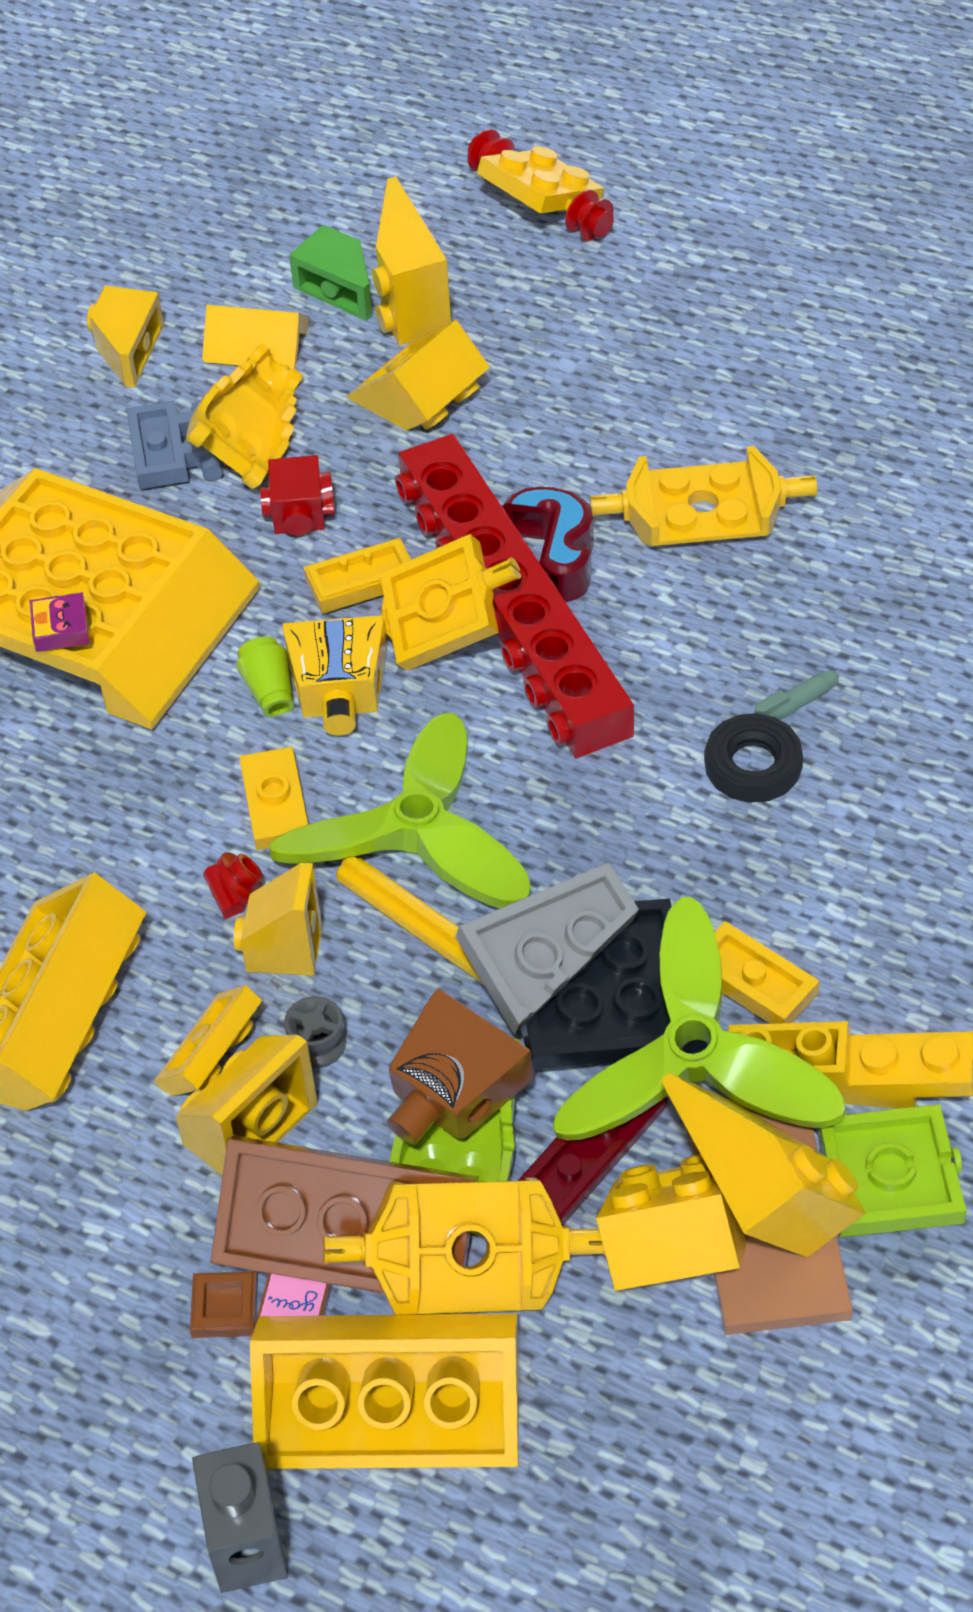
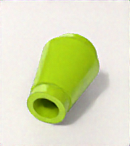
[236,636,294,718]

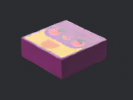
[30,592,90,652]

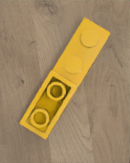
[728,1021,973,1109]

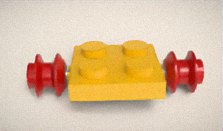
[467,129,614,242]

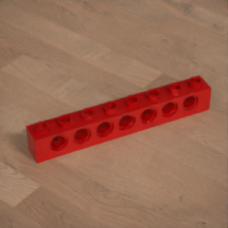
[395,433,634,759]

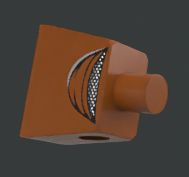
[387,988,534,1145]

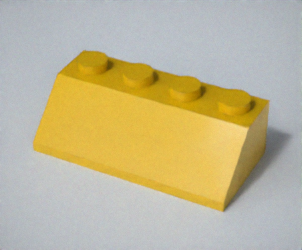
[0,872,147,1111]
[250,1314,518,1469]

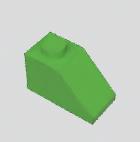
[289,224,372,321]

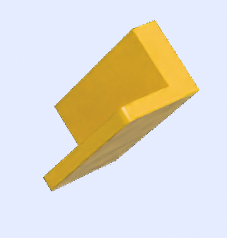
[202,305,310,369]

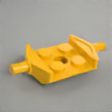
[590,446,817,546]
[323,1178,605,1315]

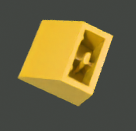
[596,1154,746,1291]

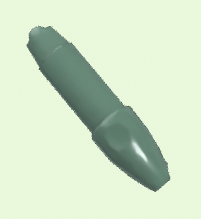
[755,670,839,720]

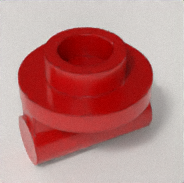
[203,852,263,919]

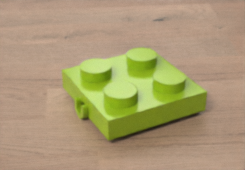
[817,1104,967,1238]

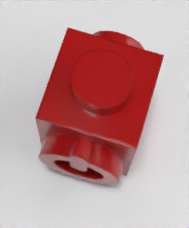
[260,455,335,536]

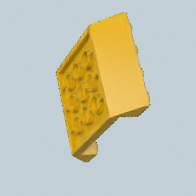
[0,468,260,730]

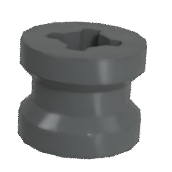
[284,996,347,1069]

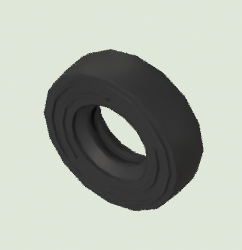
[704,713,803,803]

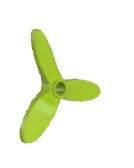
[269,712,531,909]
[553,896,846,1140]

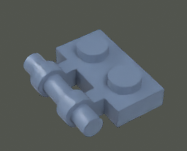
[126,400,224,489]

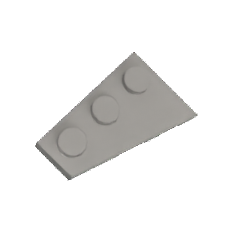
[455,862,639,1035]

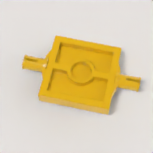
[380,534,521,670]

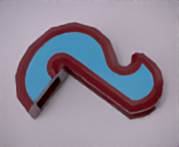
[502,486,594,602]

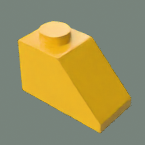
[87,285,164,388]
[233,863,323,976]

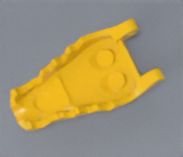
[186,343,303,489]

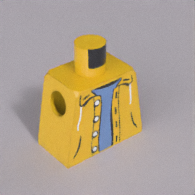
[283,615,387,736]

